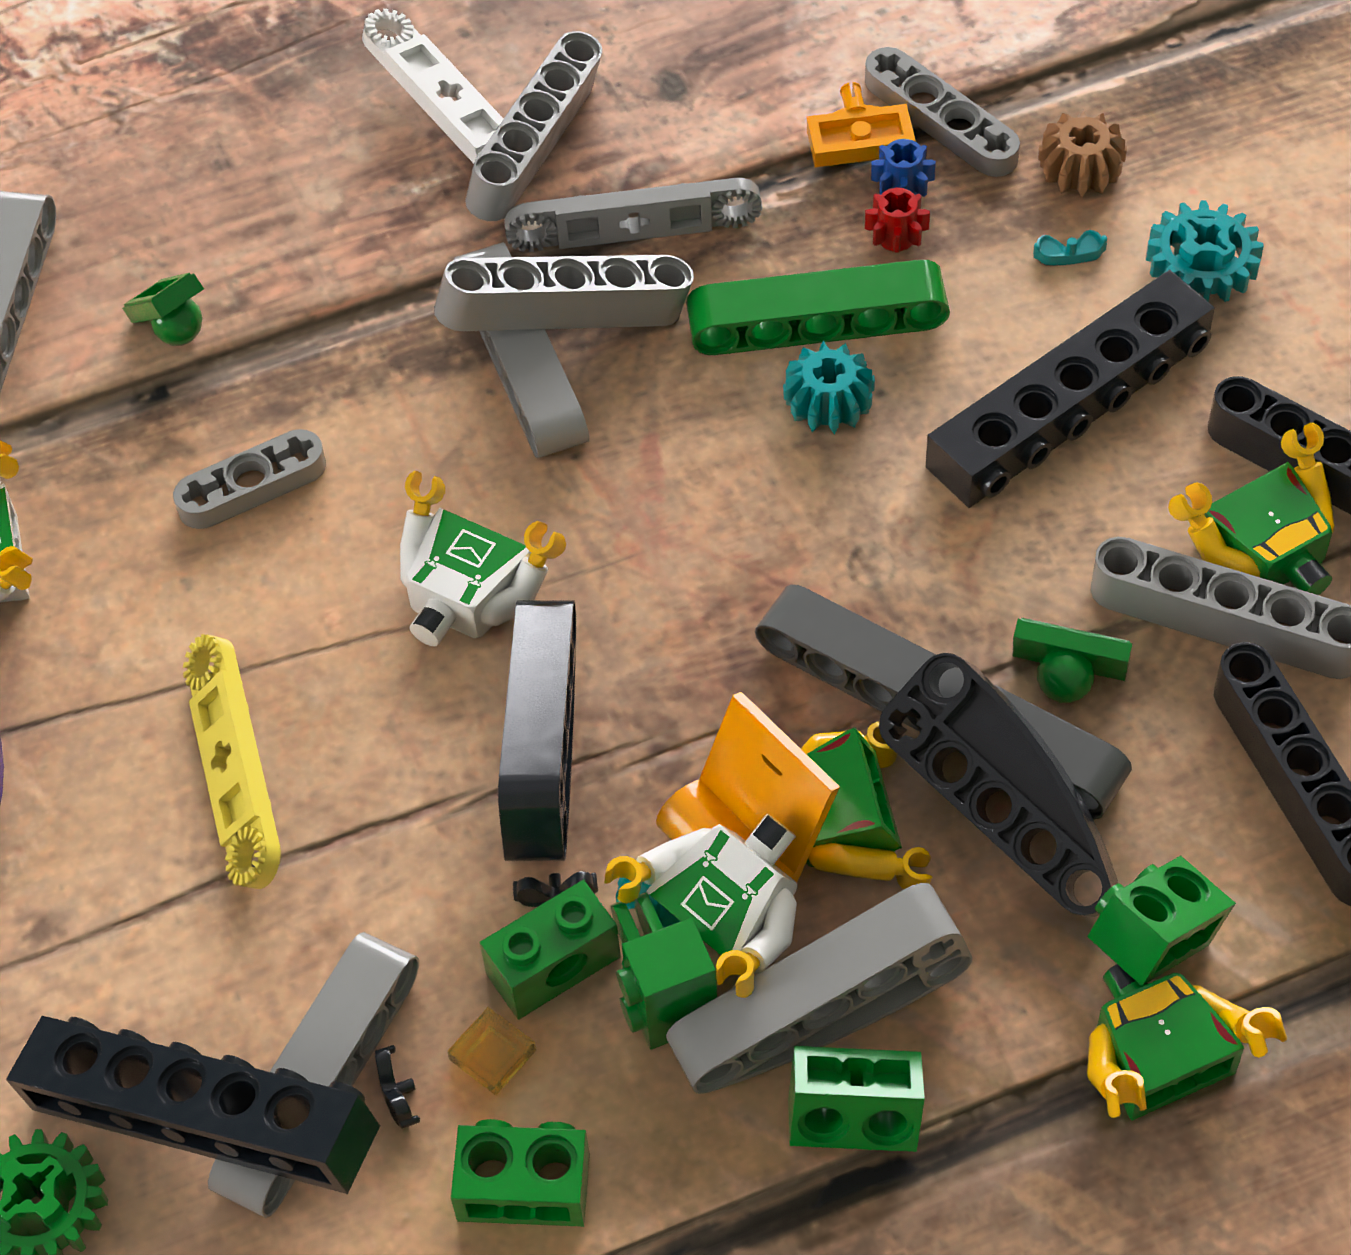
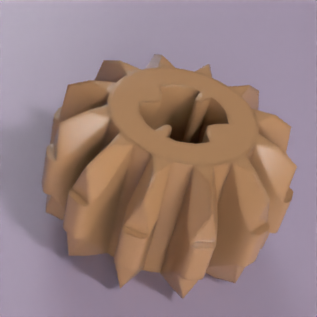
[1038,109,1127,197]

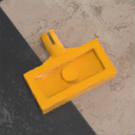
[807,82,916,168]

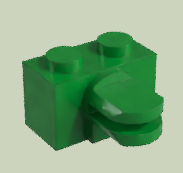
[611,892,717,1050]

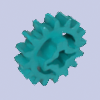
[1146,200,1264,302]

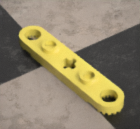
[183,634,281,889]

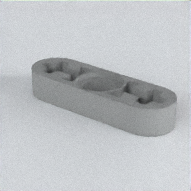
[173,429,326,529]

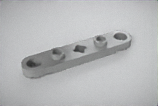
[504,178,763,252]

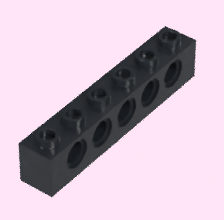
[925,269,1215,508]
[6,1016,381,1194]

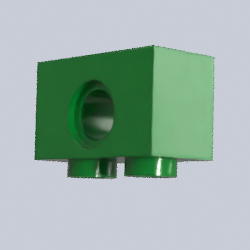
[479,879,621,1020]

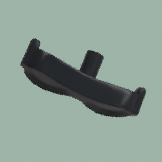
[513,871,598,907]
[375,1045,420,1129]

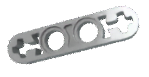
[865,47,1020,177]

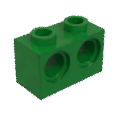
[1087,855,1236,986]
[788,1046,925,1152]
[451,1119,590,1227]

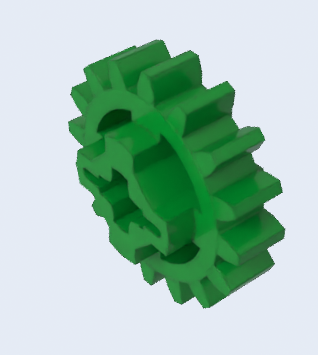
[0,1129,108,1255]

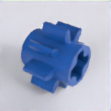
[871,139,936,197]

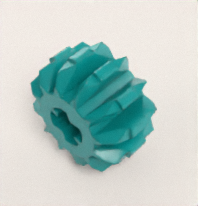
[783,340,875,435]

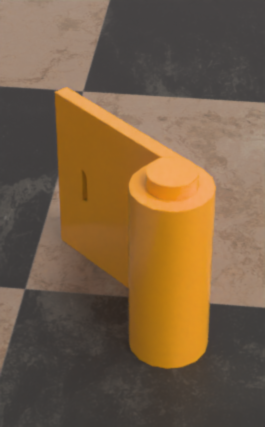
[656,692,840,898]

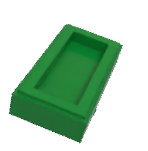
[122,273,204,346]
[1012,617,1133,703]

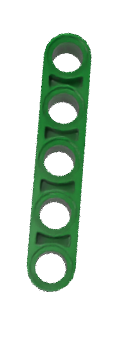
[686,260,950,355]

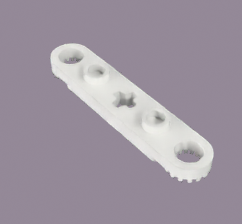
[362,8,503,164]

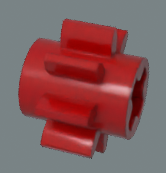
[865,187,930,253]

